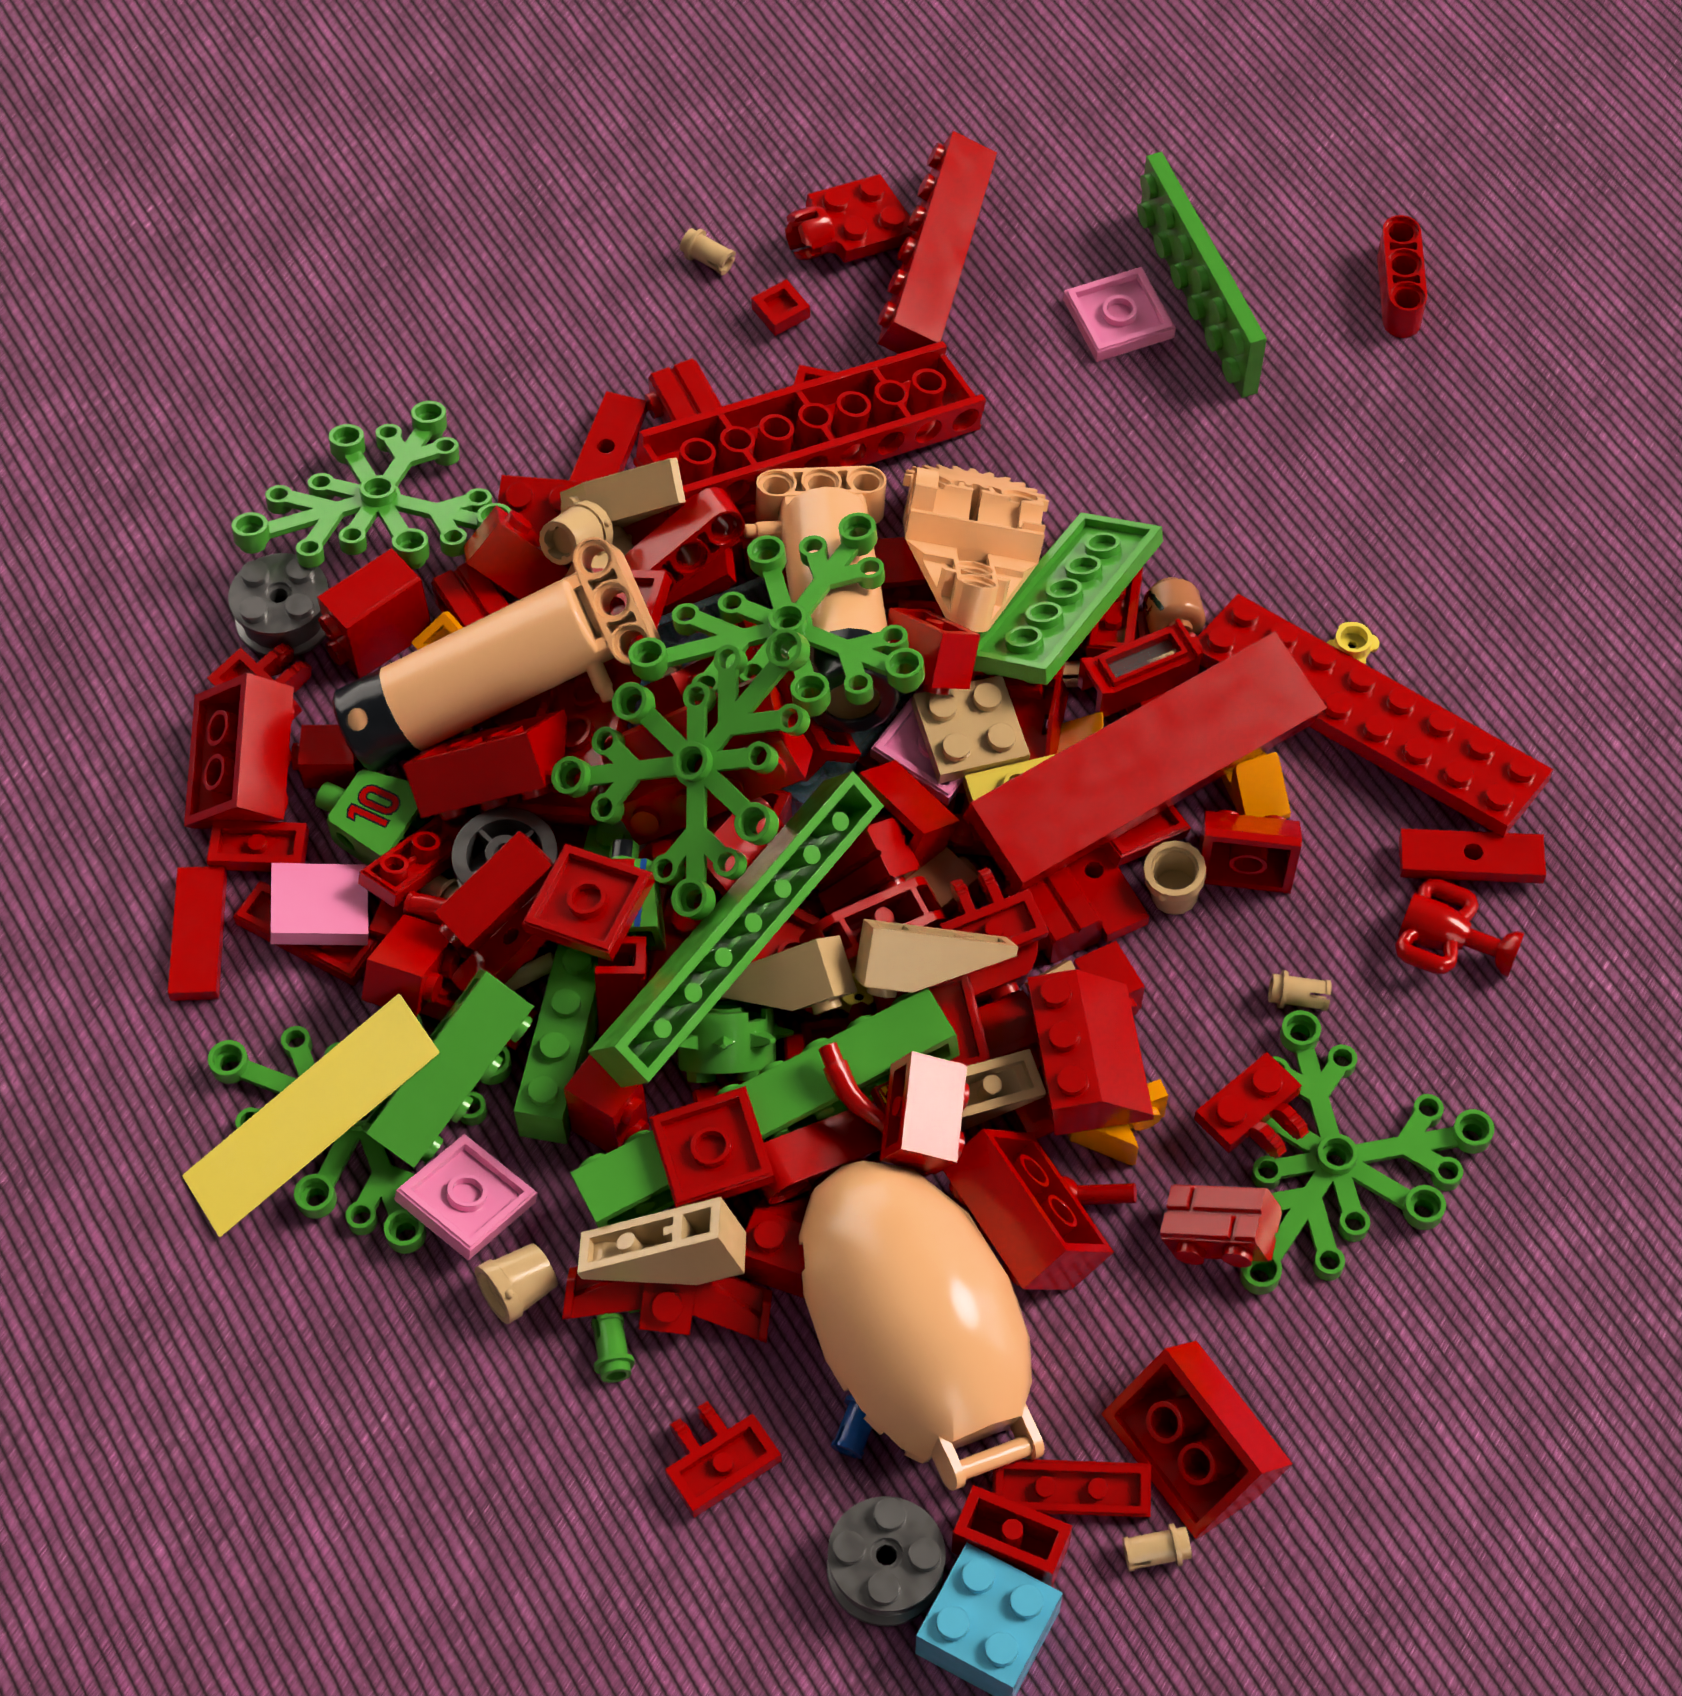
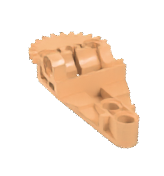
[902,464,1049,632]

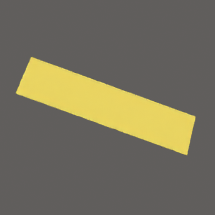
[182,994,439,1237]

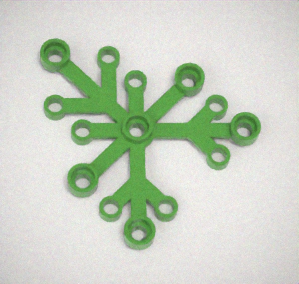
[231,401,511,570]
[628,512,925,717]
[551,628,810,920]
[1239,1010,1495,1295]
[208,1015,512,1254]

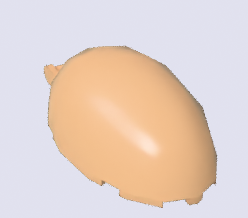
[799,1161,1045,1491]

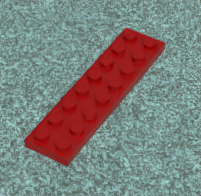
[1198,594,1553,838]

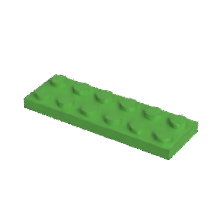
[1137,151,1267,398]
[974,512,1163,685]

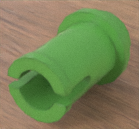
[591,1313,635,1383]

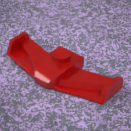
[562,1266,772,1343]

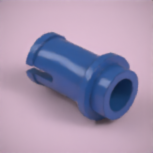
[831,1395,872,1459]

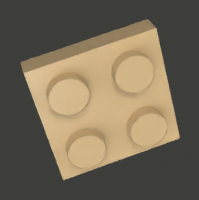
[911,675,1030,784]

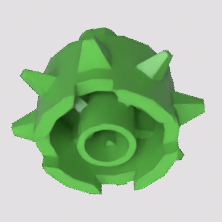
[677,999,794,1083]

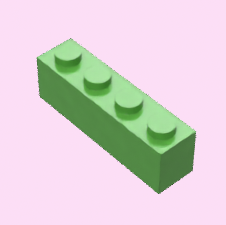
[361,969,534,1168]

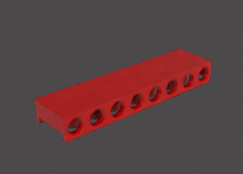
[633,341,986,517]
[962,631,1327,895]

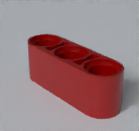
[1377,215,1427,338]
[625,487,745,598]
[760,1110,883,1204]

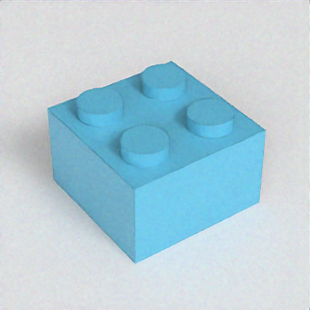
[915,1542,1063,1696]

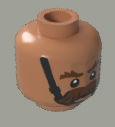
[1142,577,1206,636]

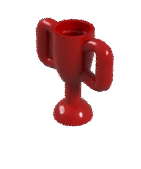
[1395,879,1525,977]

